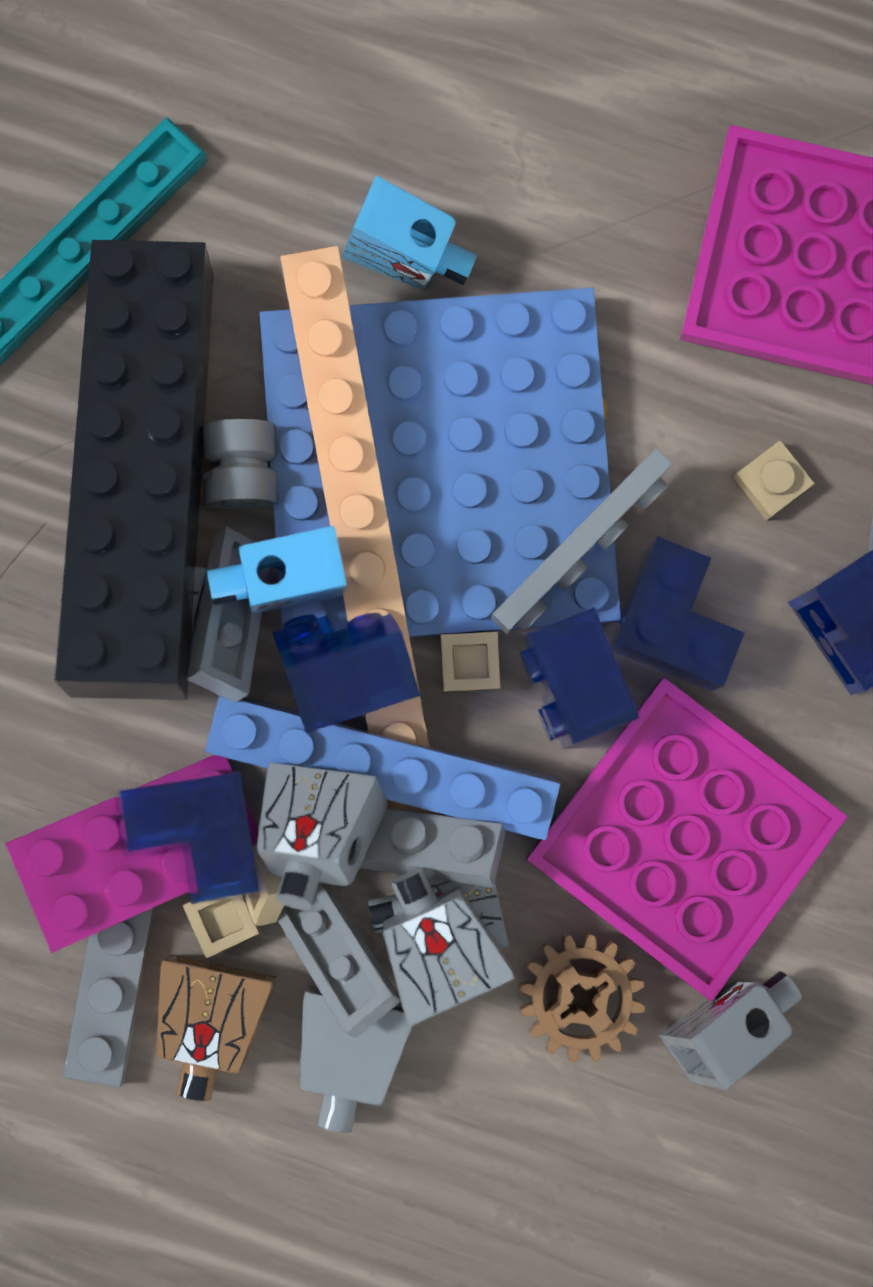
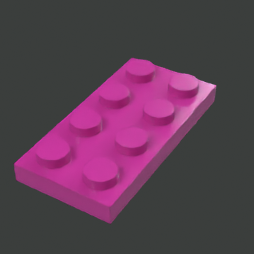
[5,755,259,954]

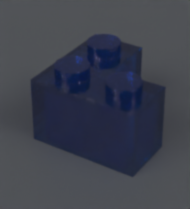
[608,537,745,691]
[788,550,873,695]
[519,607,640,749]
[272,613,420,733]
[115,772,260,906]

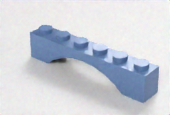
[205,695,560,841]

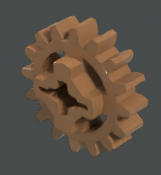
[518,933,646,1063]

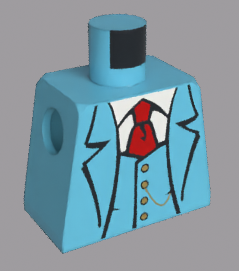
[342,176,477,289]
[207,526,347,613]

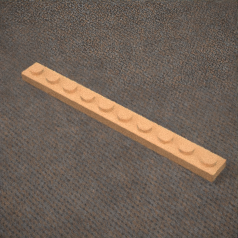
[280,246,442,816]

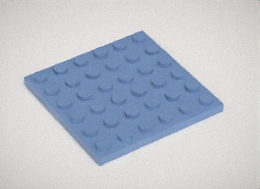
[259,288,621,647]

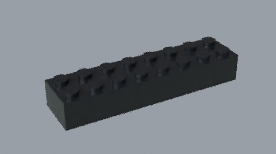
[55,240,214,700]

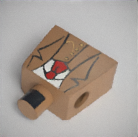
[156,955,277,1101]

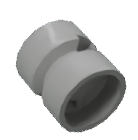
[202,419,278,510]

